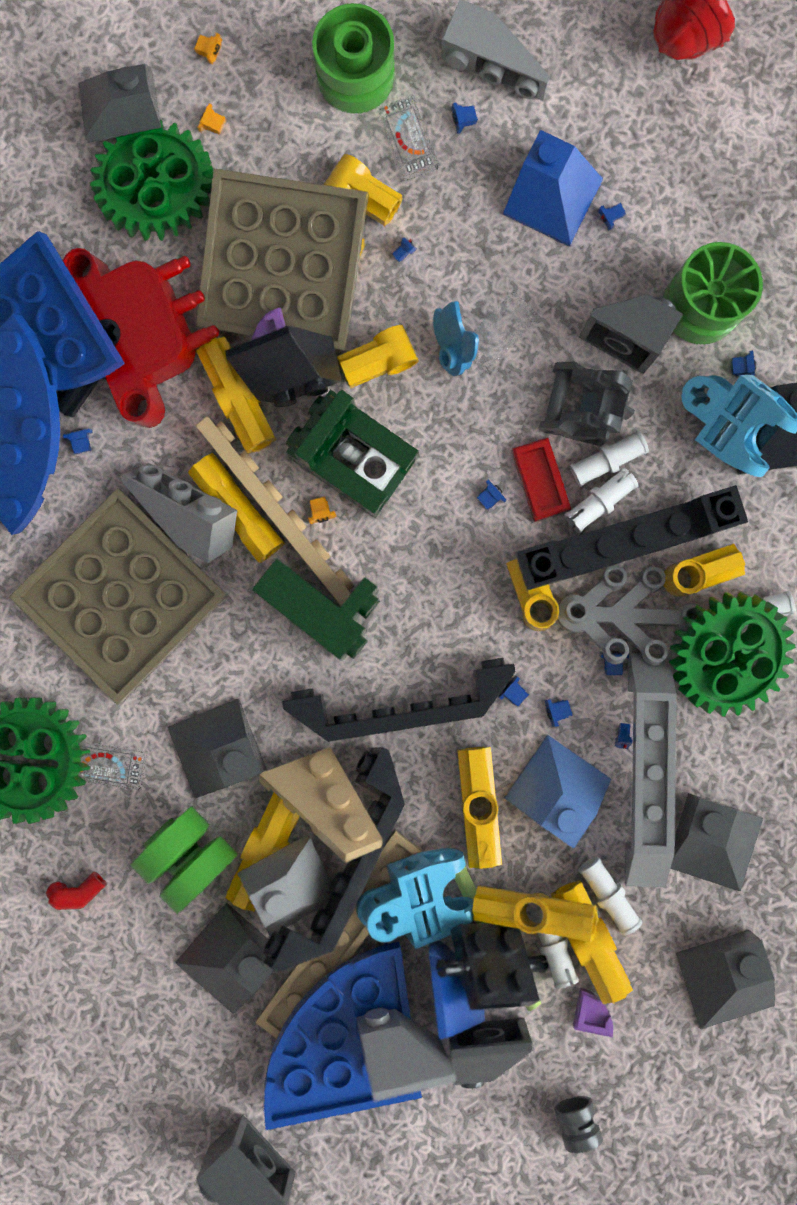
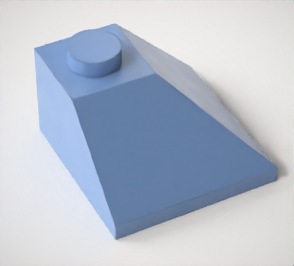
[504,735,611,848]

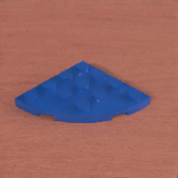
[0,231,125,391]
[0,314,60,535]
[263,941,422,1130]

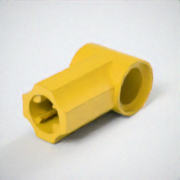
[323,154,403,226]
[337,325,419,389]
[663,544,746,597]
[506,558,559,631]

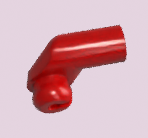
[46,872,107,910]

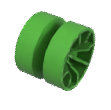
[312,3,395,114]
[663,242,763,345]
[130,806,238,915]

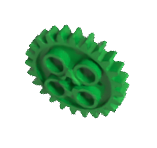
[90,120,214,241]
[669,591,796,717]
[0,697,90,824]

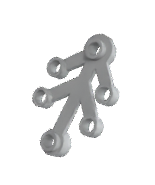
[557,565,701,666]

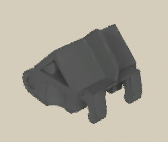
[539,361,635,446]

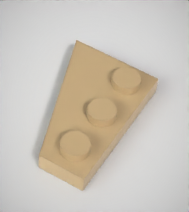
[259,747,382,862]

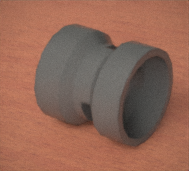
[554,1096,603,1154]

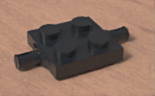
[436,924,548,1010]

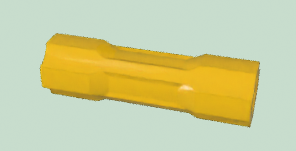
[187,453,285,563]

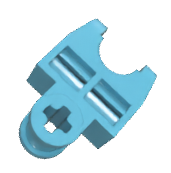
[681,375,797,477]
[356,848,474,949]

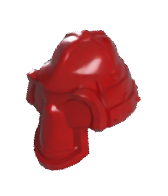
[653,0,735,61]

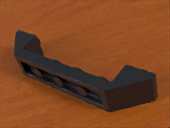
[515,485,748,590]
[282,658,516,742]
[264,747,405,972]

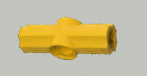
[196,336,277,454]
[457,746,502,869]
[225,792,300,912]
[550,880,633,1005]
[472,885,598,942]

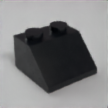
[225,325,342,407]

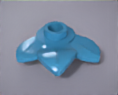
[433,301,479,376]

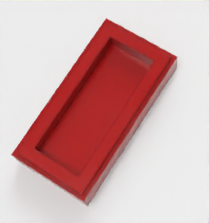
[511,438,571,522]

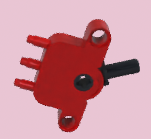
[58,248,220,428]

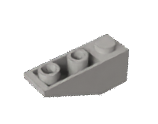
[441,0,550,101]
[122,463,237,563]

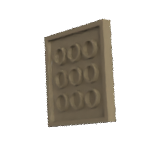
[195,168,369,351]
[9,488,228,705]

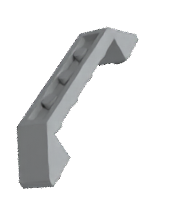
[625,653,676,887]

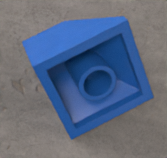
[503,130,603,247]
[428,940,485,1039]

